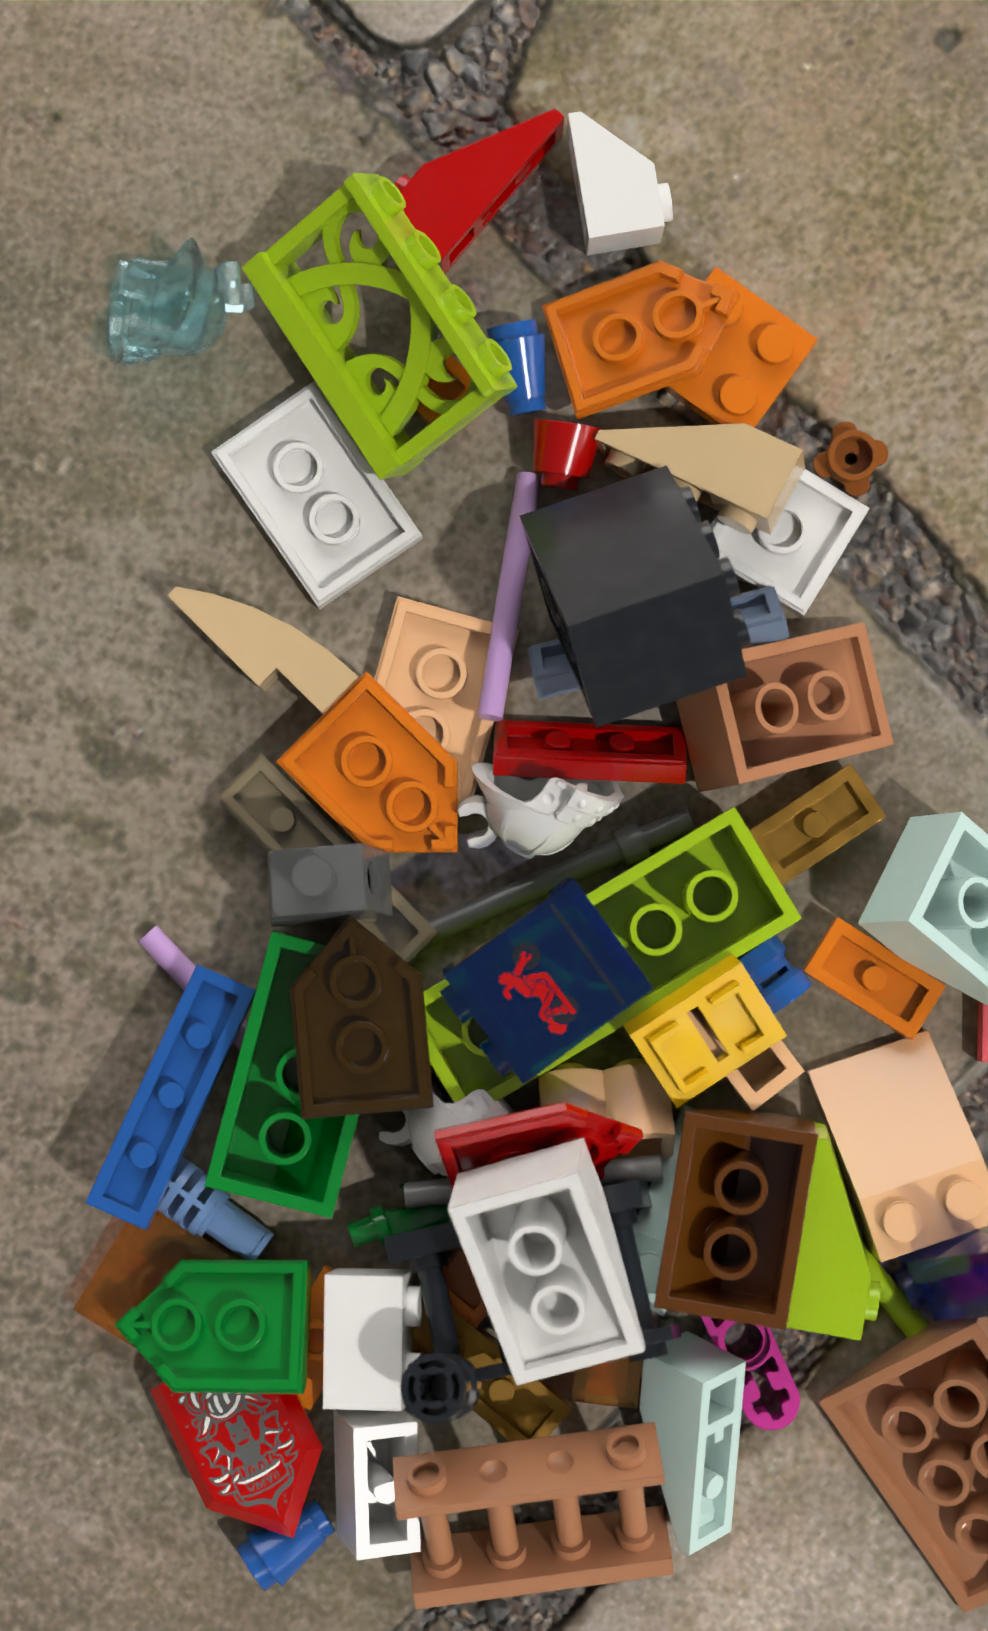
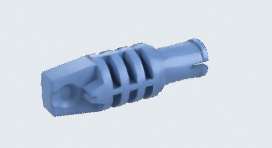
[157,1156,274,1260]

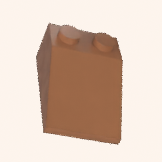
[676,622,894,793]

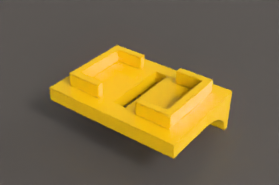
[623,953,787,1108]

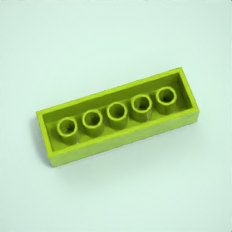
[424,806,802,1103]

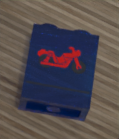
[440,876,654,1084]

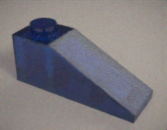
[894,1229,988,1321]

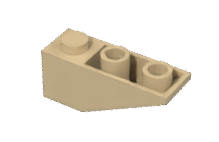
[595,423,805,535]

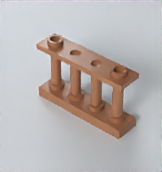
[392,1422,674,1610]

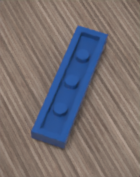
[85,964,256,1230]

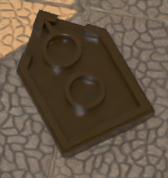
[290,915,434,1119]

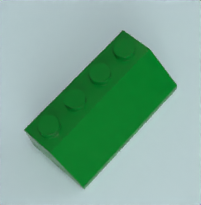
[205,929,359,1219]

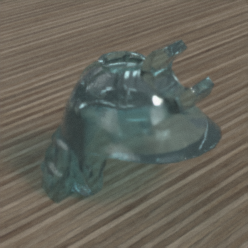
[106,238,255,366]

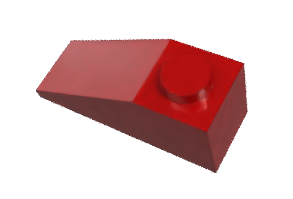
[394,108,565,274]

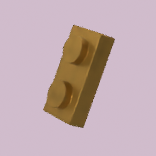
[749,764,887,885]

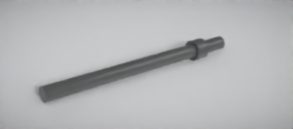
[426,807,695,948]

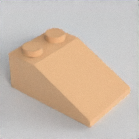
[806,1030,988,1262]

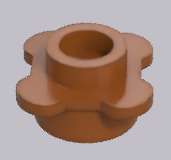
[813,422,888,497]

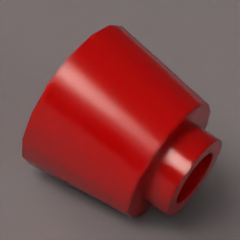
[533,419,603,490]

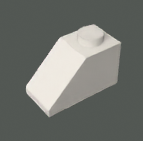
[566,111,673,255]

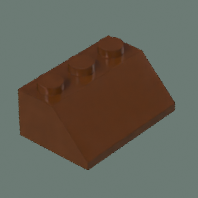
[654,1109,819,1330]

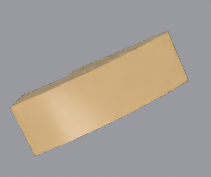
[167,586,359,714]

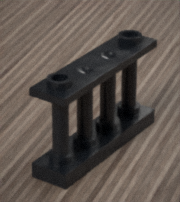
[384,1179,682,1393]

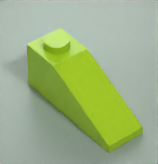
[786,1122,881,1341]

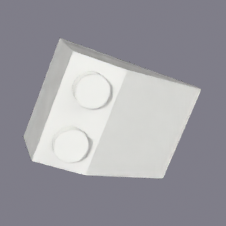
[448,1138,645,1385]

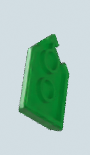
[114,1260,312,1394]

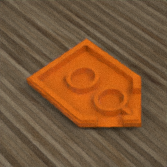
[542,260,740,419]
[276,671,458,853]

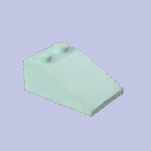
[858,812,988,1006]

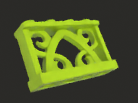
[241,173,517,480]

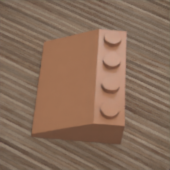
[818,1290,988,1613]

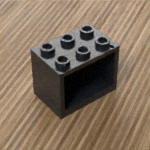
[520,465,751,728]

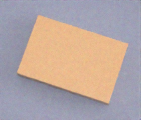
[374,596,519,808]

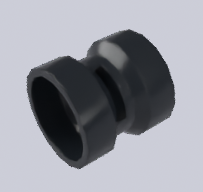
[400,1353,482,1423]

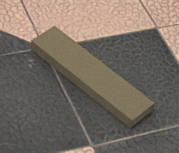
[215,753,440,964]

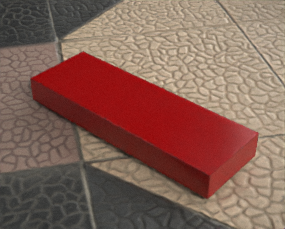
[493,720,687,784]

